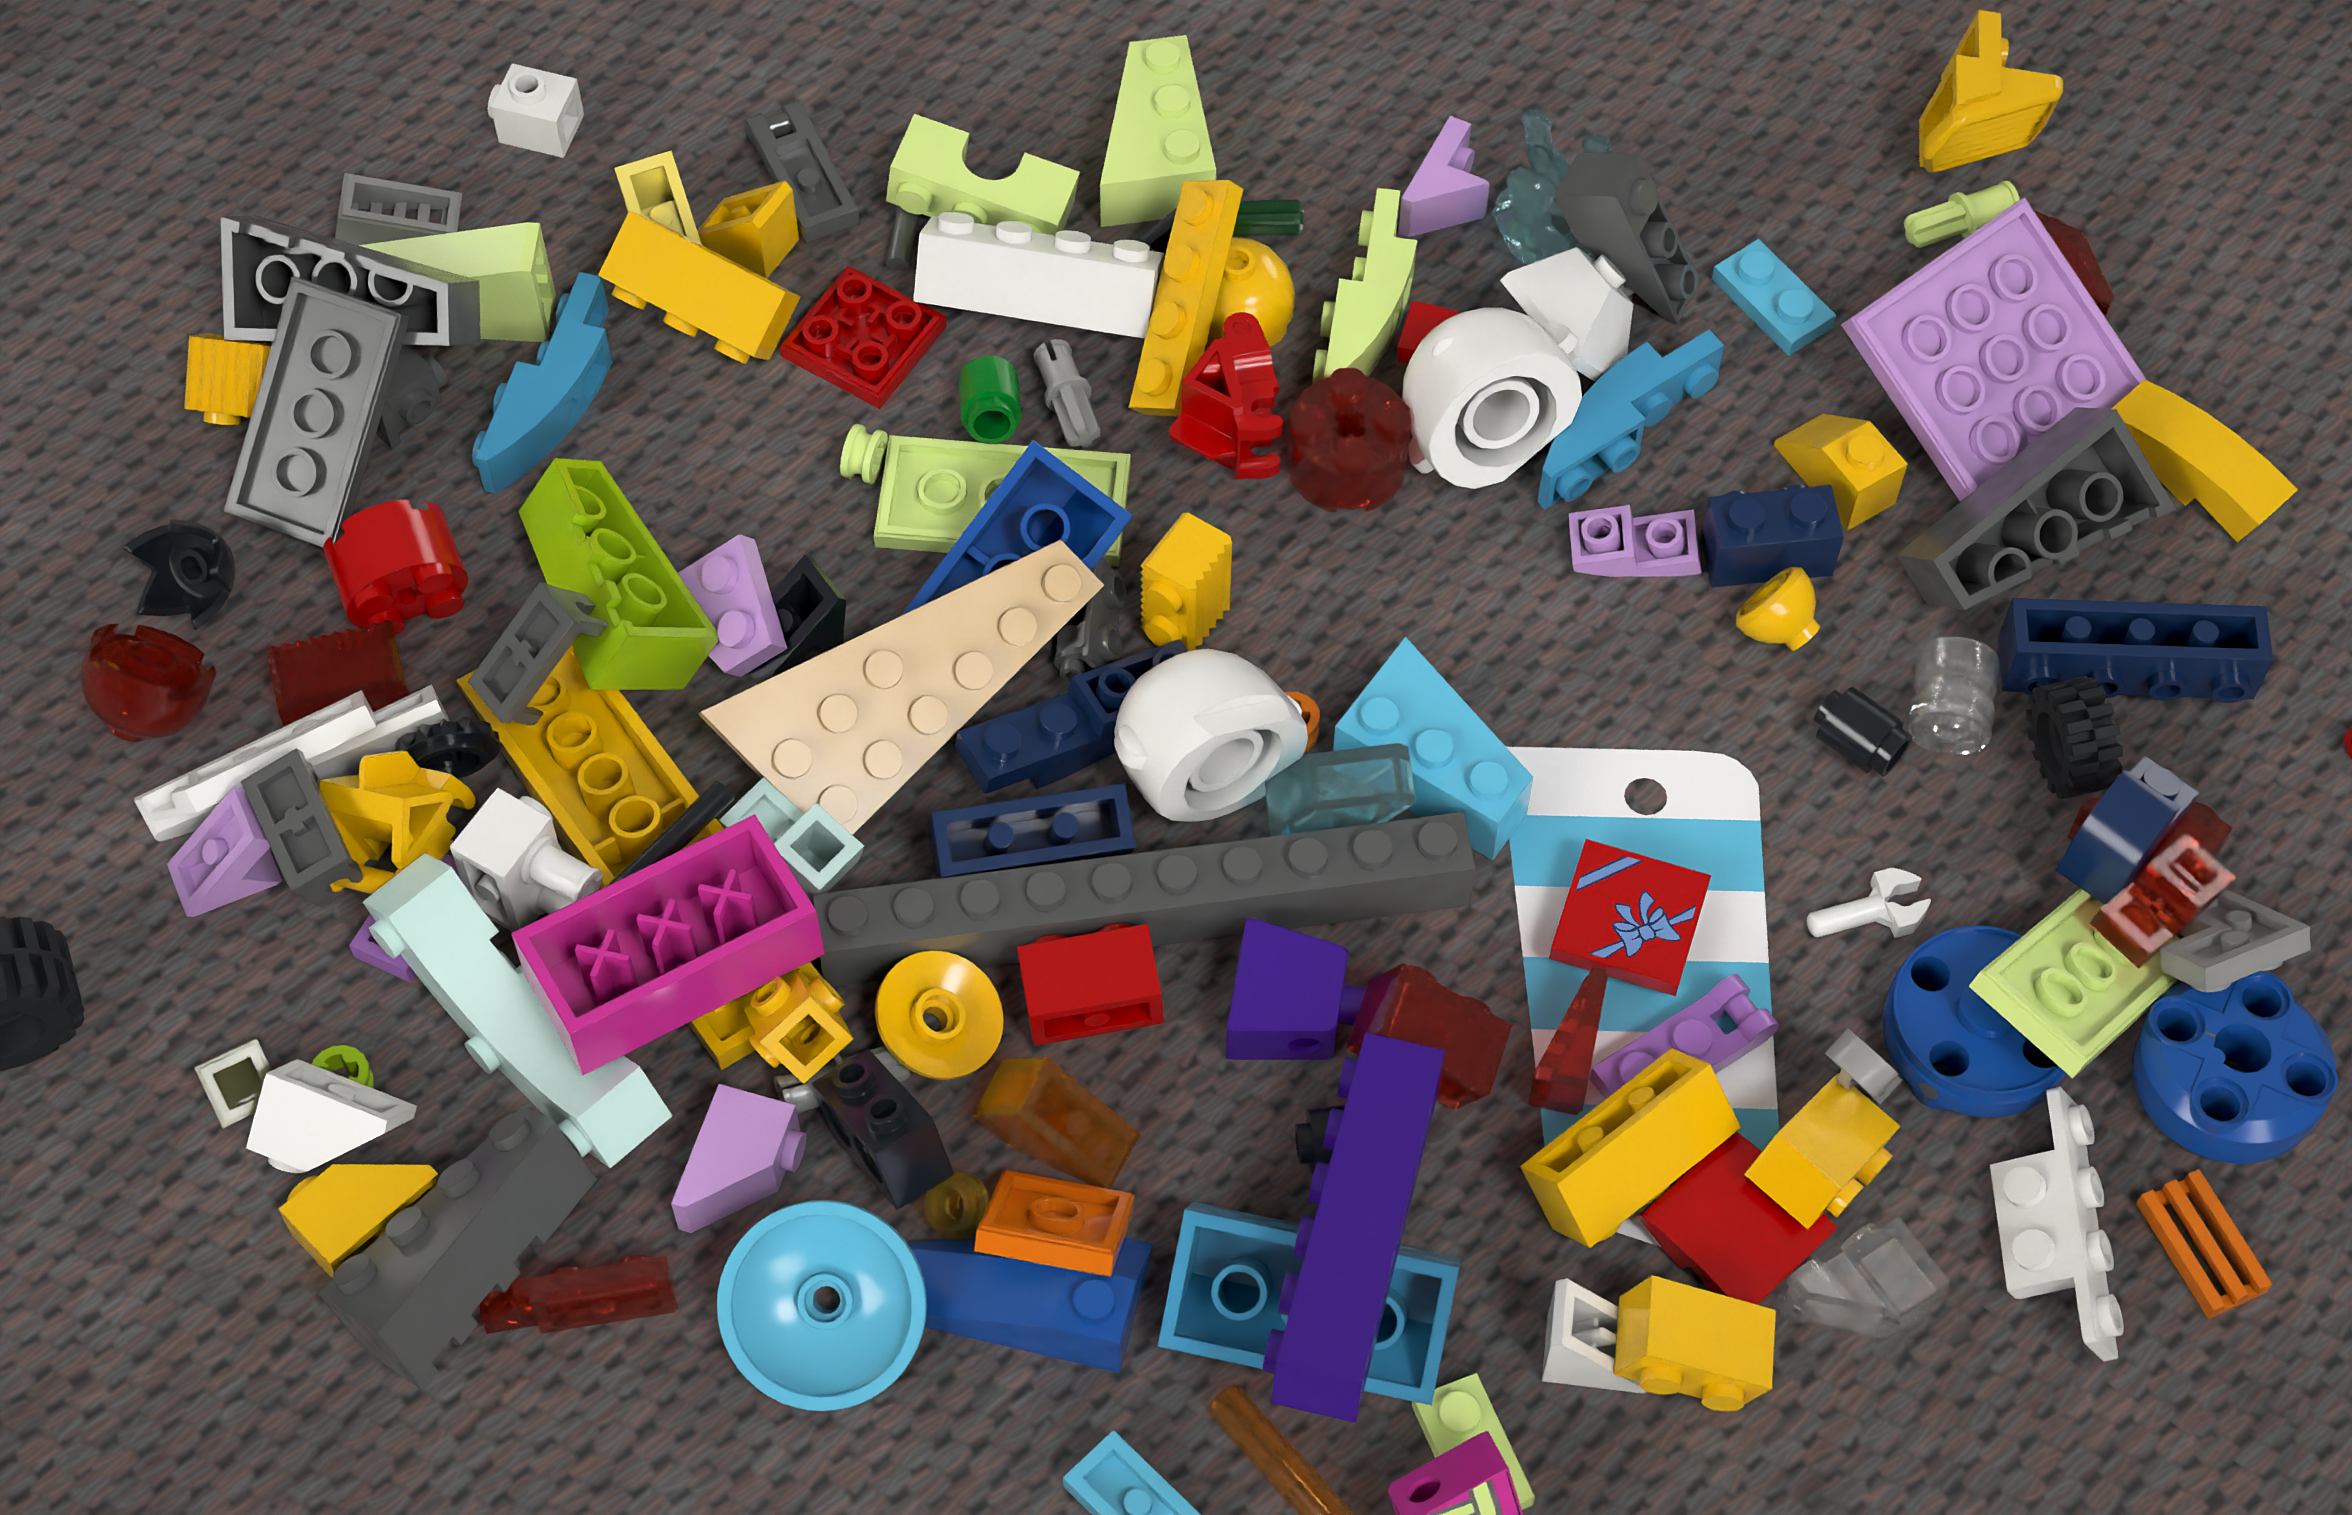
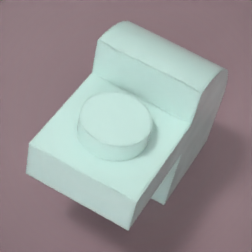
[719,777,864,906]

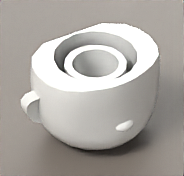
[1402,308,1582,489]
[1114,649,1308,822]

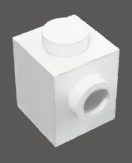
[488,64,584,158]

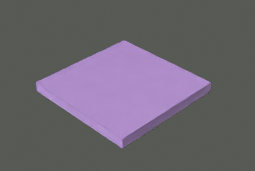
[1841,197,2147,502]

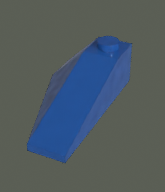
[901,440,1134,616]
[907,1237,1153,1373]

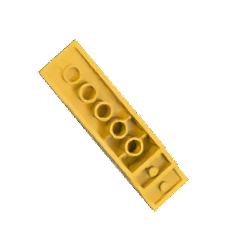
[456,644,821,1071]

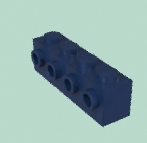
[1998,598,2273,703]

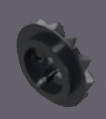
[395,717,501,779]

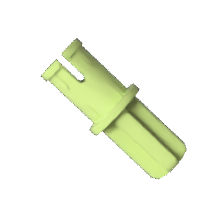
[1904,181,2020,248]

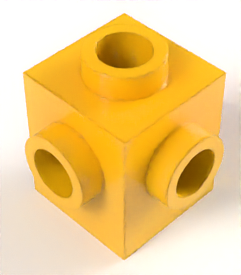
[744,968,854,1084]

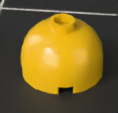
[1205,237,1295,350]

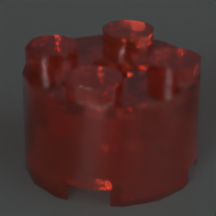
[1287,368,1411,513]

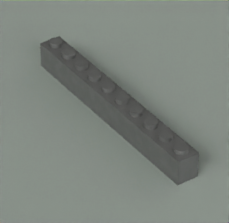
[813,812,1475,987]

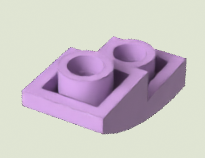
[1569,505,1702,577]

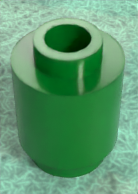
[958,356,1022,444]

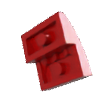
[1636,1132,1837,1305]

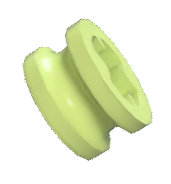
[840,424,888,484]

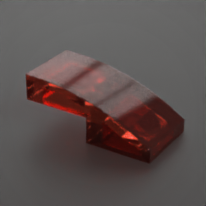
[2089,833,2236,969]

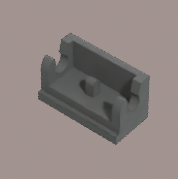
[468,582,608,725]
[241,748,363,908]

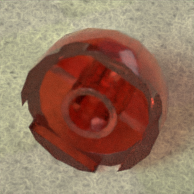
[80,623,217,742]

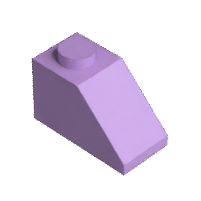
[671,1084,807,1233]

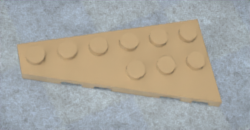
[698,540,1104,835]

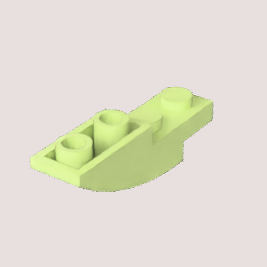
[1313,188,1417,410]

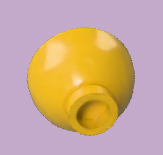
[1736,567,1820,651]

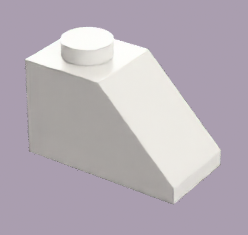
[246,1059,417,1173]

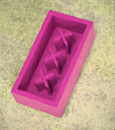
[511,814,825,1076]

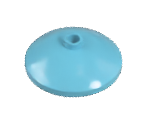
[717,1200,927,1411]

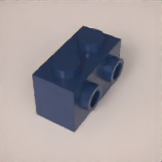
[1700,485,1844,588]

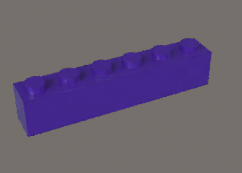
[1262,1032,1445,1423]

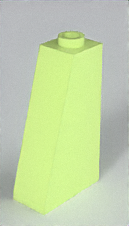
[359,222,556,342]

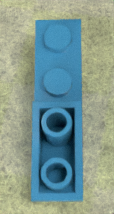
[472,272,613,494]
[1537,330,1724,510]

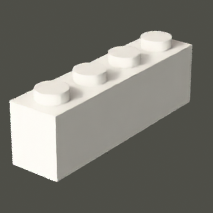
[914,212,1164,339]

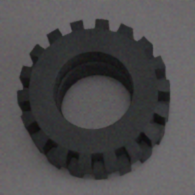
[0,916,85,1072]

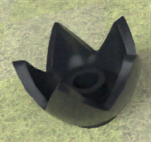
[123,519,236,630]

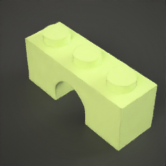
[886,114,1080,236]

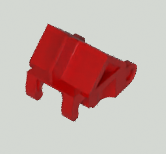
[1169,312,1283,479]

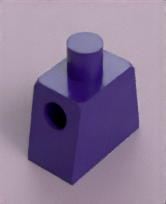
[1226,918,1383,1060]

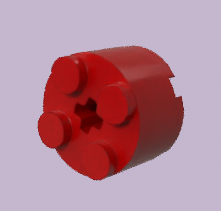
[323,499,468,640]

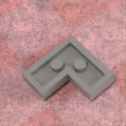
[2160,886,2311,993]

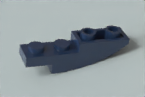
[954,639,1188,794]

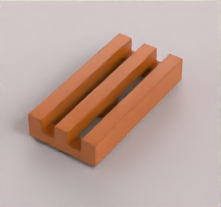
[2136,1169,2273,1320]

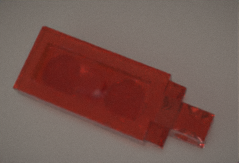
[479,1255,678,1334]

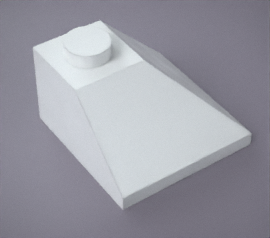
[1500,247,1633,382]

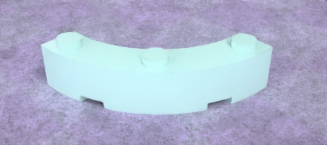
[362,853,672,1168]

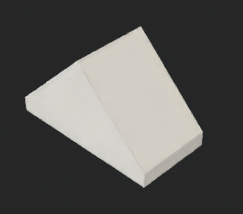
[1542,1278,1647,1393]

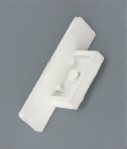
[1990,1087,2124,1361]

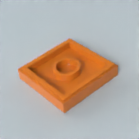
[974,1170,1135,1277]

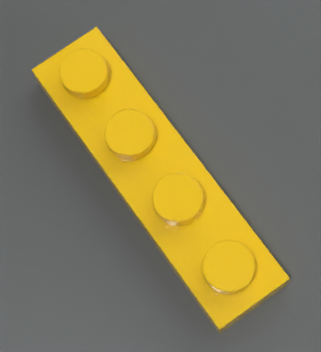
[1129,180,1243,416]

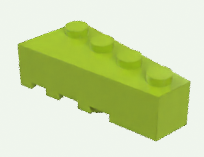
[518,458,719,690]

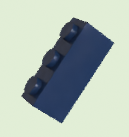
[927,783,1136,879]

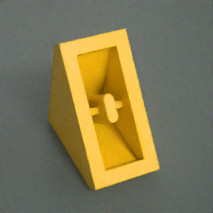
[697,181,799,279]

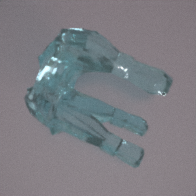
[1491,109,1613,265]

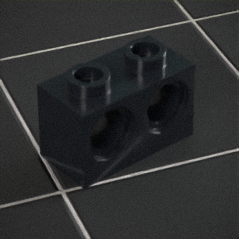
[811,1048,955,1210]

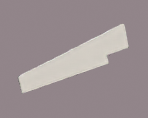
[134,685,450,842]

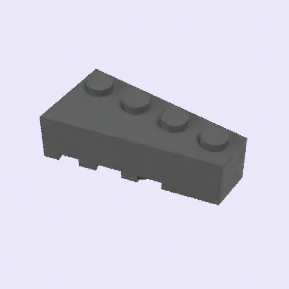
[220,215,481,346]
[1896,407,2176,610]
[318,1106,597,1391]

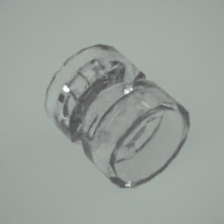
[1907,637,2000,755]

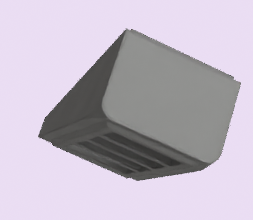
[335,173,462,245]

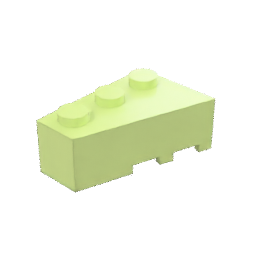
[1100,35,1216,227]

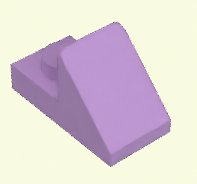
[1398,116,1490,237]
[167,786,282,917]

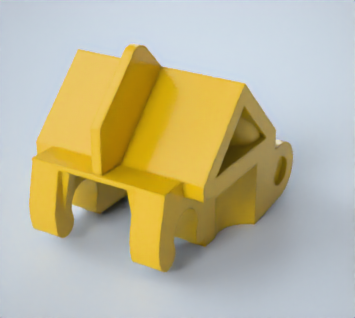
[319,750,475,894]

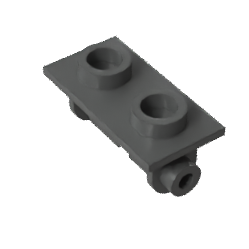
[1054,557,1126,682]

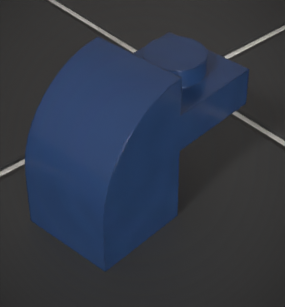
[2055,756,2200,908]

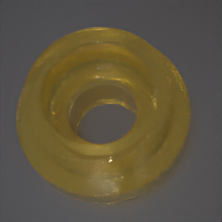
[924,1171,990,1240]

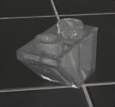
[1780,1217,1951,1341]

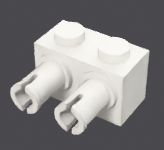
[450,788,603,932]

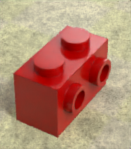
[1017,923,1164,1046]

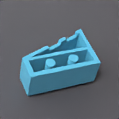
[1332,637,1533,861]

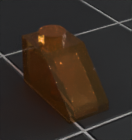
[972,1057,1141,1189]

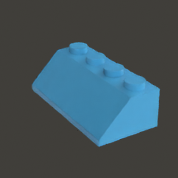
[1158,1202,1462,1405]

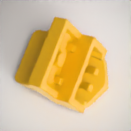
[1919,10,2063,173]

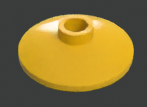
[875,950,1004,1080]

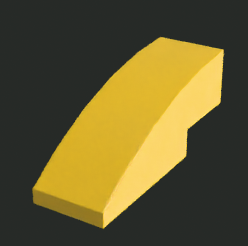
[2111,379,2298,543]

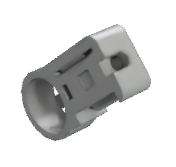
[1825,1028,1902,1104]

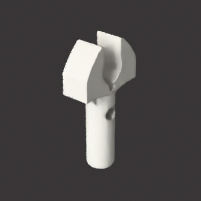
[1807,868,1931,938]

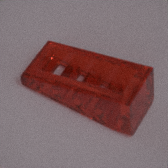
[1529,967,1608,1115]

